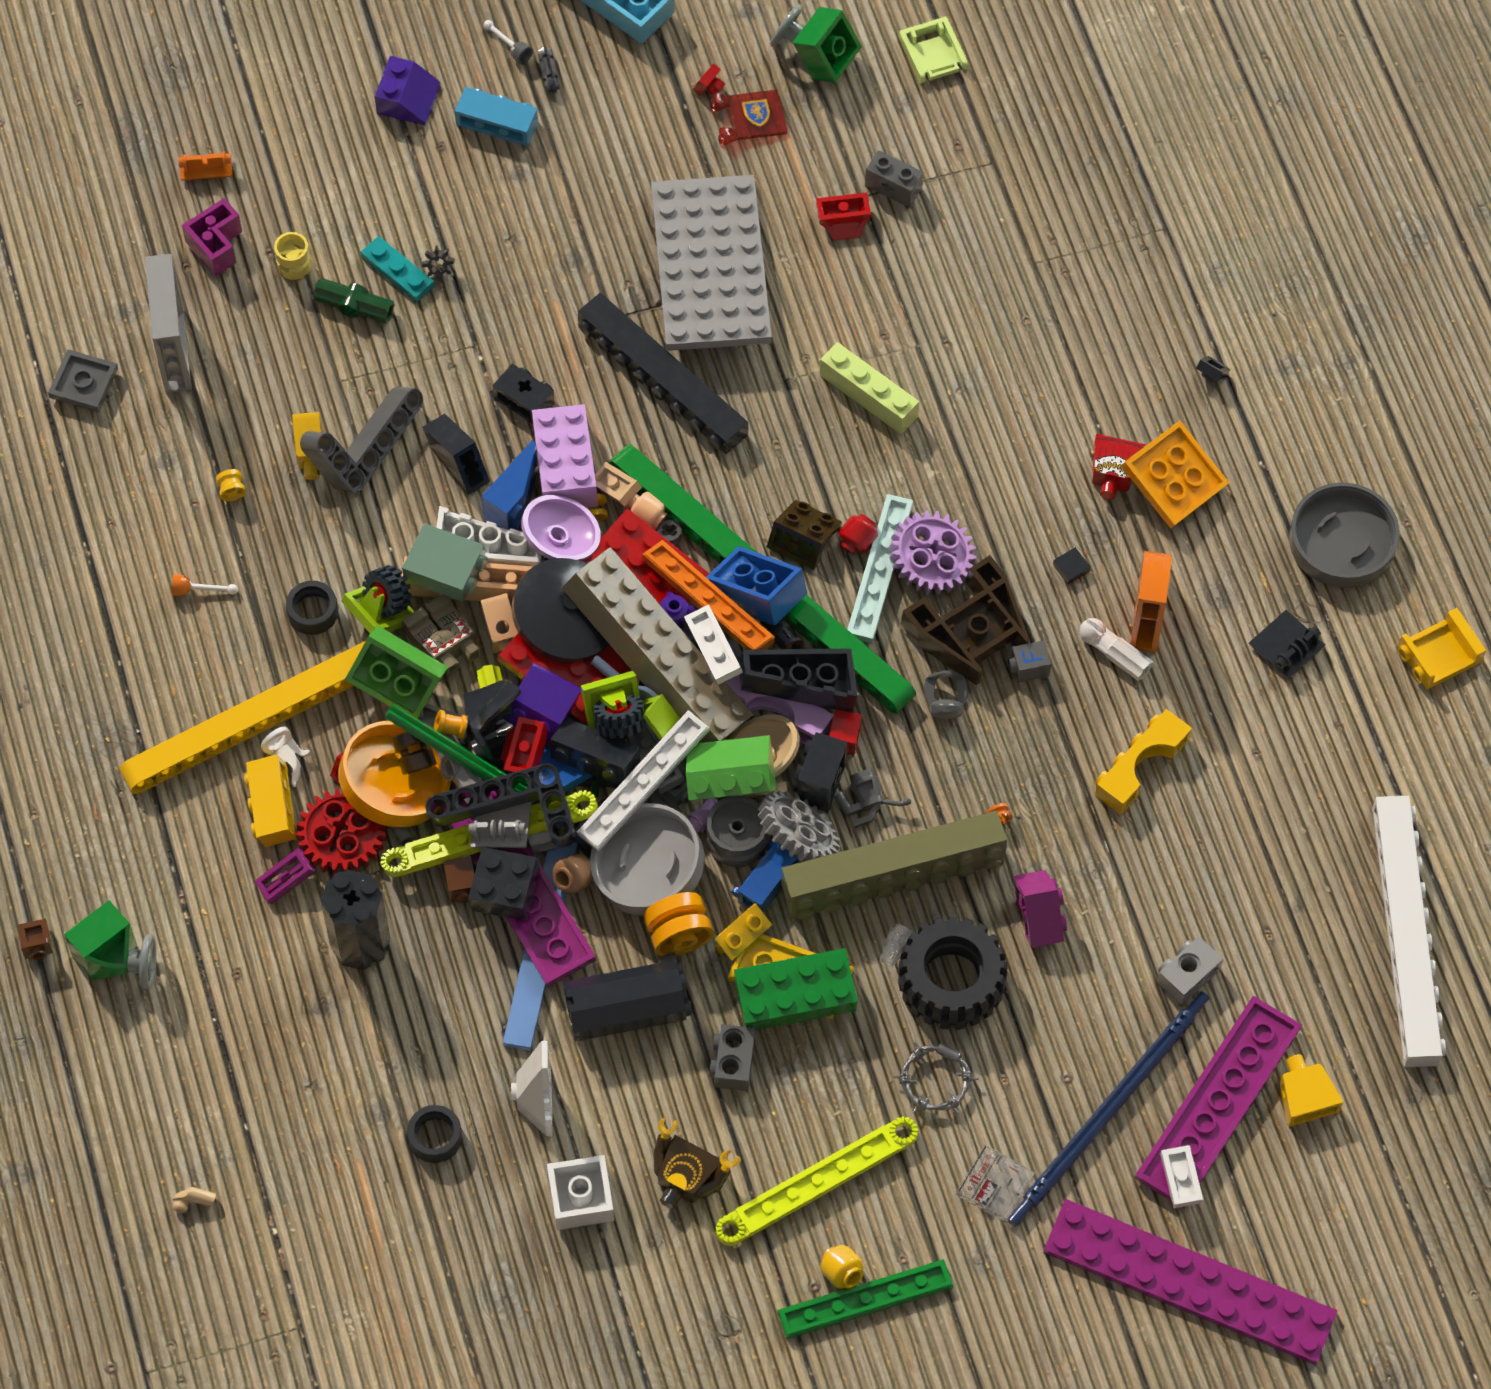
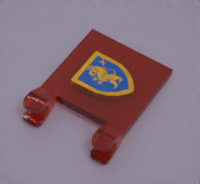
[710,89,788,145]

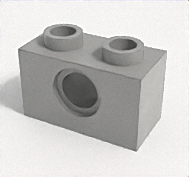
[1157,936,1223,1006]

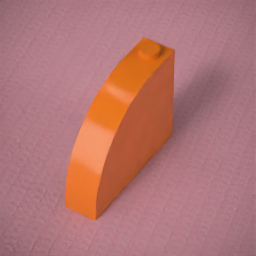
[1130,551,1172,653]

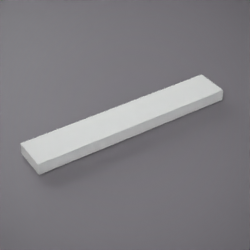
[577,710,710,852]

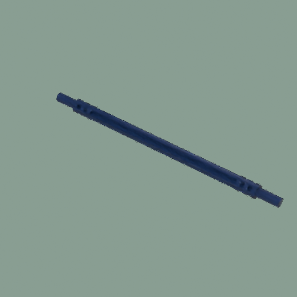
[1007,991,1210,1227]

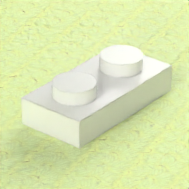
[1160,1145,1203,1208]

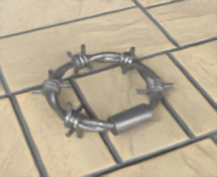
[893,1042,979,1114]

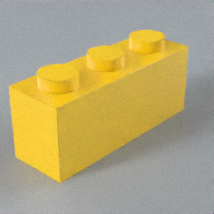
[244,754,297,847]

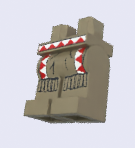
[402,595,481,676]

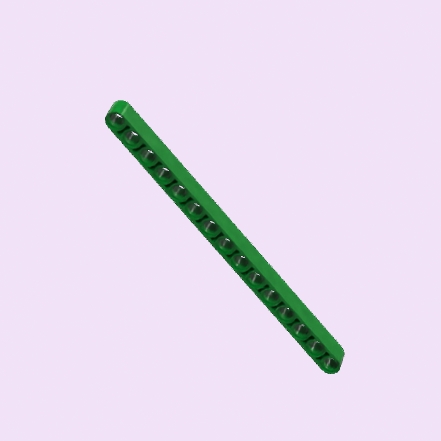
[608,444,917,714]

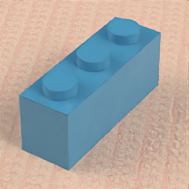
[455,87,538,147]

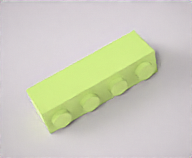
[820,342,919,435]

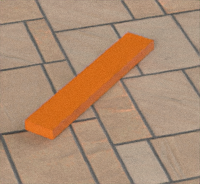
[642,540,775,650]

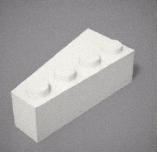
[437,506,545,567]

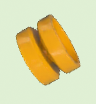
[643,892,714,956]

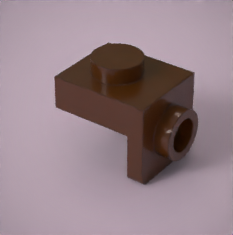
[18,919,53,960]

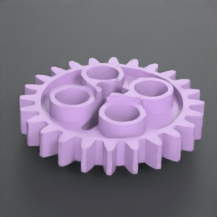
[889,510,976,595]

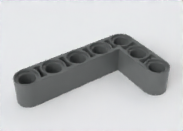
[300,386,423,492]

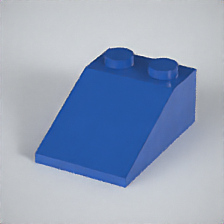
[481,440,538,531]
[706,546,808,626]

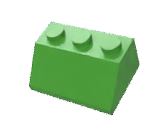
[345,625,448,719]
[686,735,777,800]

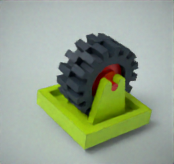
[341,565,414,634]
[581,671,646,739]

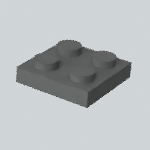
[48,349,118,412]

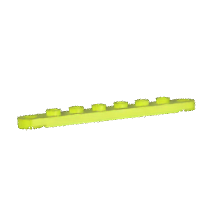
[381,790,598,877]
[716,1117,918,1246]

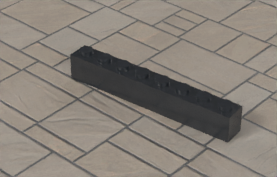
[577,293,749,454]

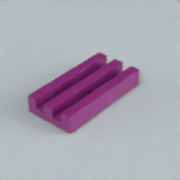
[255,848,316,904]

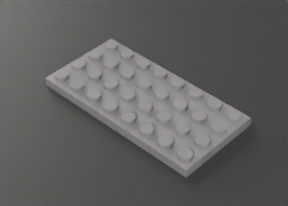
[651,175,772,351]

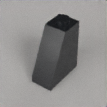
[422,413,490,495]

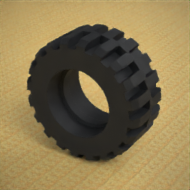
[898,916,1007,1030]

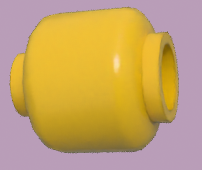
[821,1245,864,1289]

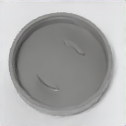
[590,804,705,916]

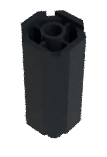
[321,870,391,970]
[563,960,692,1042]

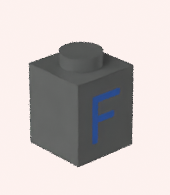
[1008,640,1051,683]

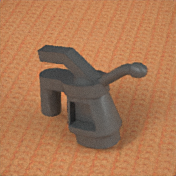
[834,769,911,828]

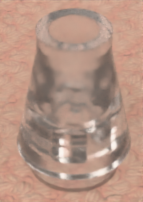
[879,923,914,967]

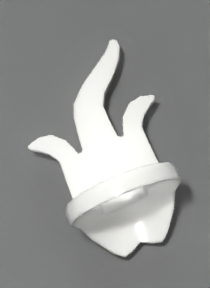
[261,727,311,788]

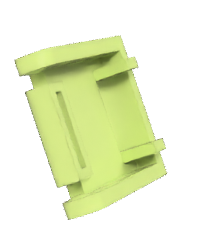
[899,17,968,84]

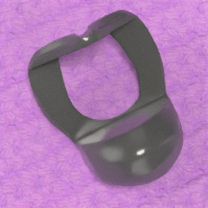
[924,670,968,719]

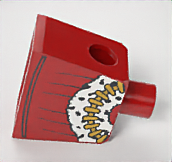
[1092,434,1146,500]

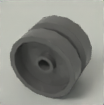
[707,796,768,867]

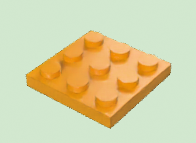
[1121,420,1229,529]

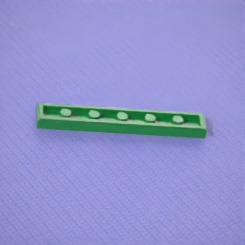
[777,1259,953,1340]

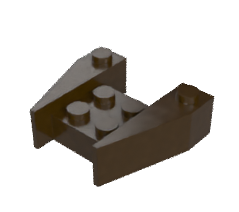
[900,555,1030,685]

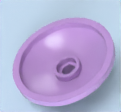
[521,495,601,561]

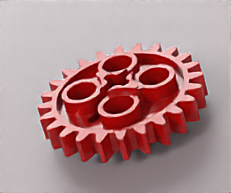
[296,788,387,875]

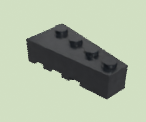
[739,649,858,712]

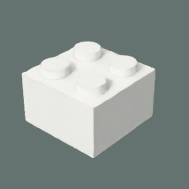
[547,1155,614,1230]

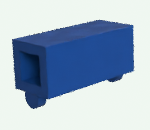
[731,841,799,913]

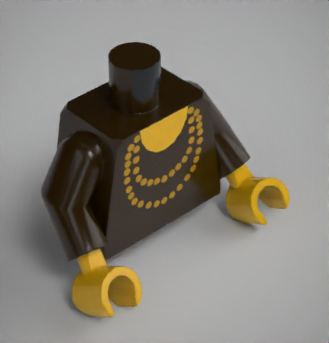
[653,1117,741,1209]

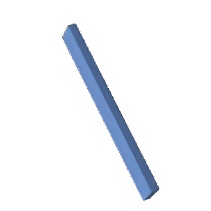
[503,842,578,1051]

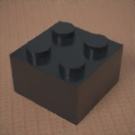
[794,732,847,813]
[468,847,540,921]

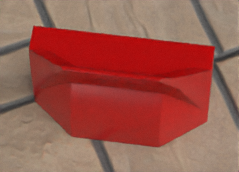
[816,192,871,241]
[500,717,547,773]

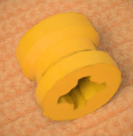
[216,469,246,501]

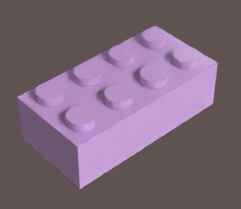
[532,404,598,508]

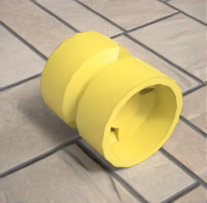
[274,232,311,280]

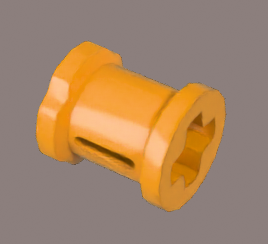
[434,710,468,740]

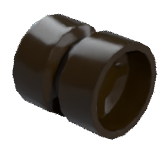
[391,732,437,775]

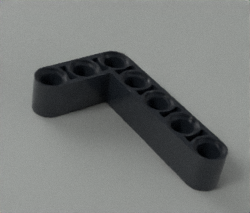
[425,764,576,848]

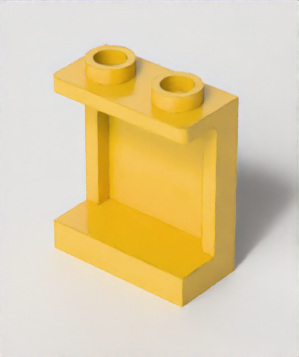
[1398,608,1486,690]

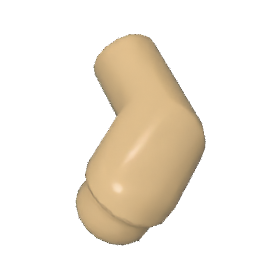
[172,1187,216,1213]

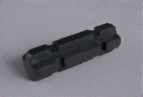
[537,46,560,93]

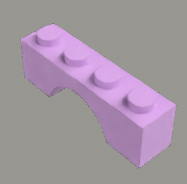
[726,675,834,748]

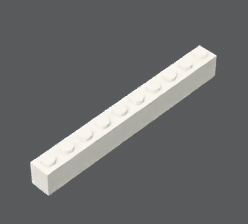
[1372,796,1446,1067]

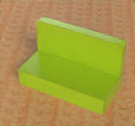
[643,694,680,740]

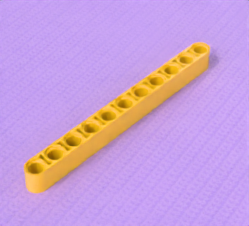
[119,641,366,794]

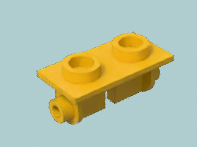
[714,903,772,961]

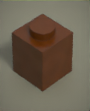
[443,856,474,903]

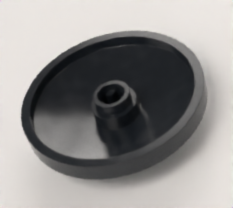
[512,558,610,663]

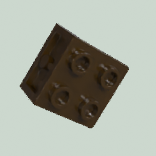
[766,500,842,570]

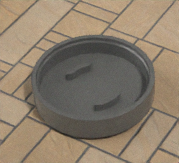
[1289,483,1400,588]

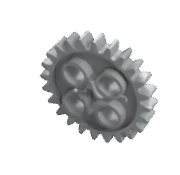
[758,790,840,862]

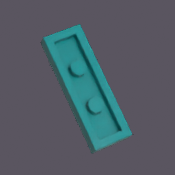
[360,236,435,303]

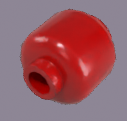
[839,513,878,555]

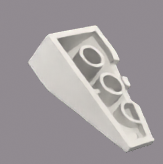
[511,1041,552,1136]

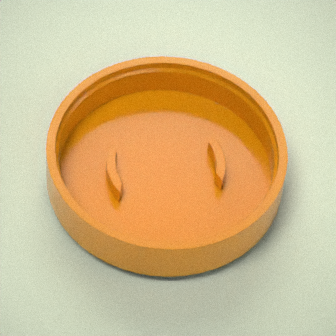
[338,721,451,827]

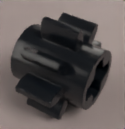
[422,245,455,280]

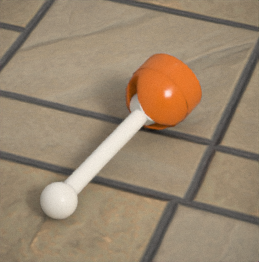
[172,574,238,596]

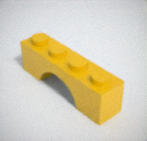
[1095,709,1192,815]

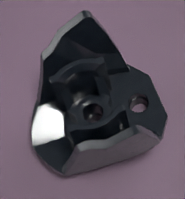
[463,680,547,767]

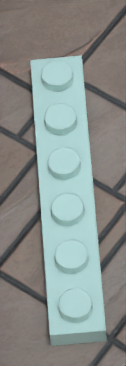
[847,494,913,644]

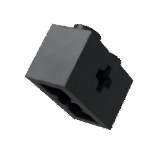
[492,363,555,424]

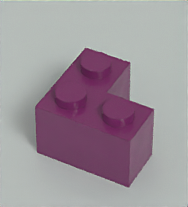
[182,198,243,277]
[1013,870,1067,948]

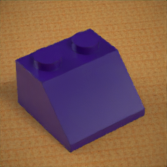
[374,56,441,126]
[504,663,581,746]

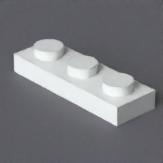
[684,605,743,685]

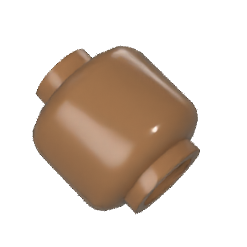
[553,853,593,894]

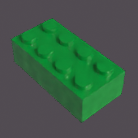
[734,948,857,1031]

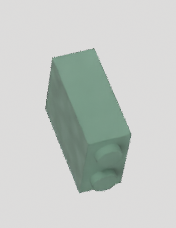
[402,523,488,602]

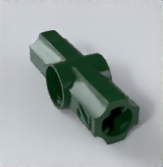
[313,278,395,323]

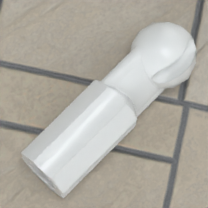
[1079,618,1153,681]

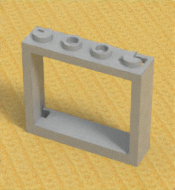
[145,254,192,393]

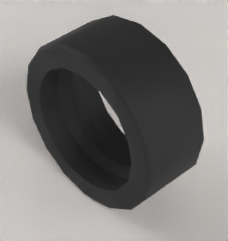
[286,581,338,635]
[407,1105,463,1163]

